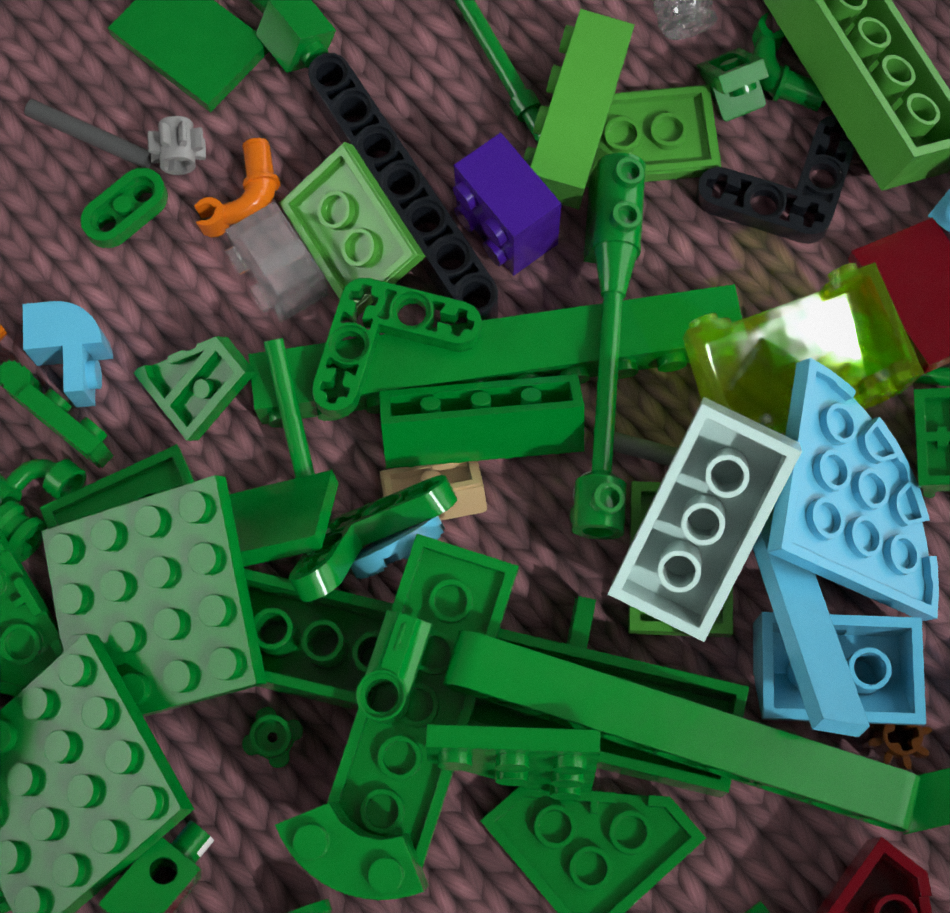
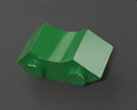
[275,801,429,900]

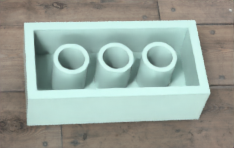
[607,397,802,642]

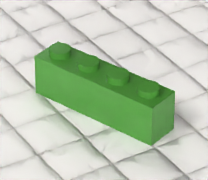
[524,9,635,210]

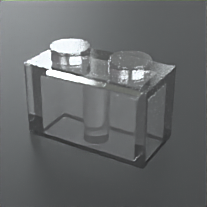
[225,201,329,323]

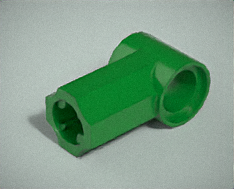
[356,610,433,725]

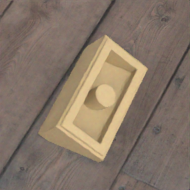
[379,461,487,521]

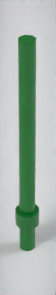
[454,0,542,144]

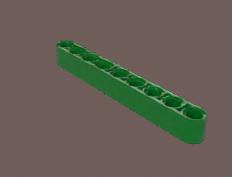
[443,630,921,832]

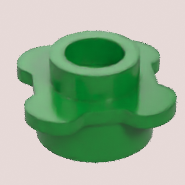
[242,707,303,768]

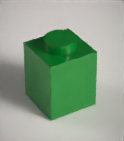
[256,0,336,73]

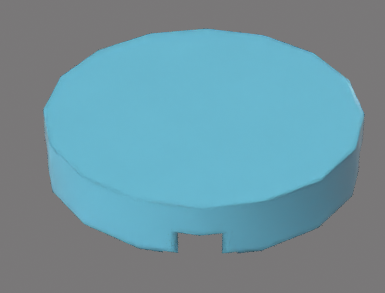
[351,516,445,579]

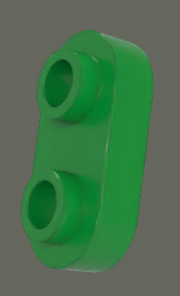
[81,168,168,248]

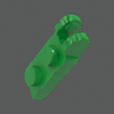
[0,360,114,468]

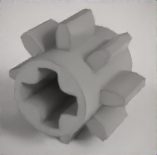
[147,116,206,175]

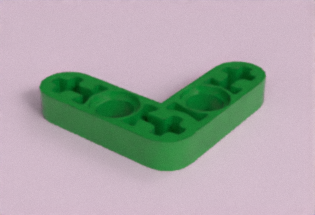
[312,278,482,418]
[289,475,457,602]

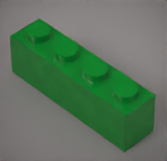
[379,374,584,469]

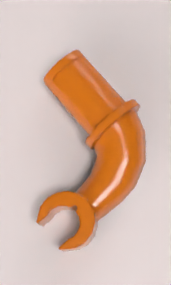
[194,138,280,238]

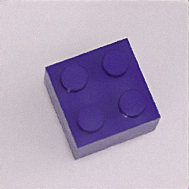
[453,132,561,276]

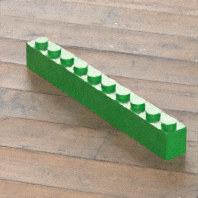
[248,284,746,428]

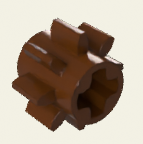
[862,723,932,771]

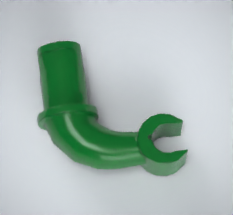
[752,13,823,112]

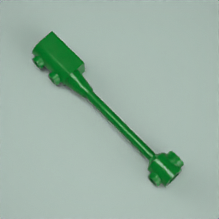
[570,153,646,540]

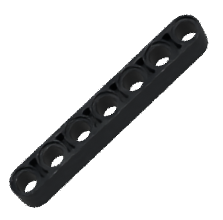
[308,53,498,323]

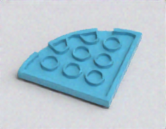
[767,357,939,621]

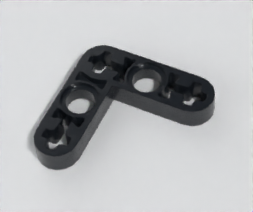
[696,115,855,244]

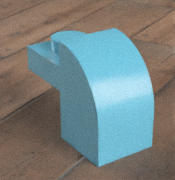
[22,301,113,408]

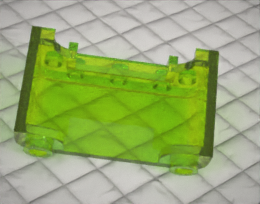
[683,262,924,435]

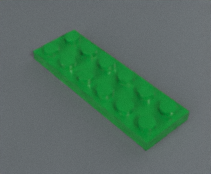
[327,534,519,869]

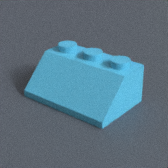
[753,612,926,725]

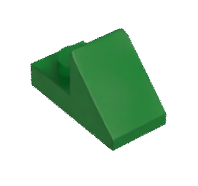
[697,48,769,121]

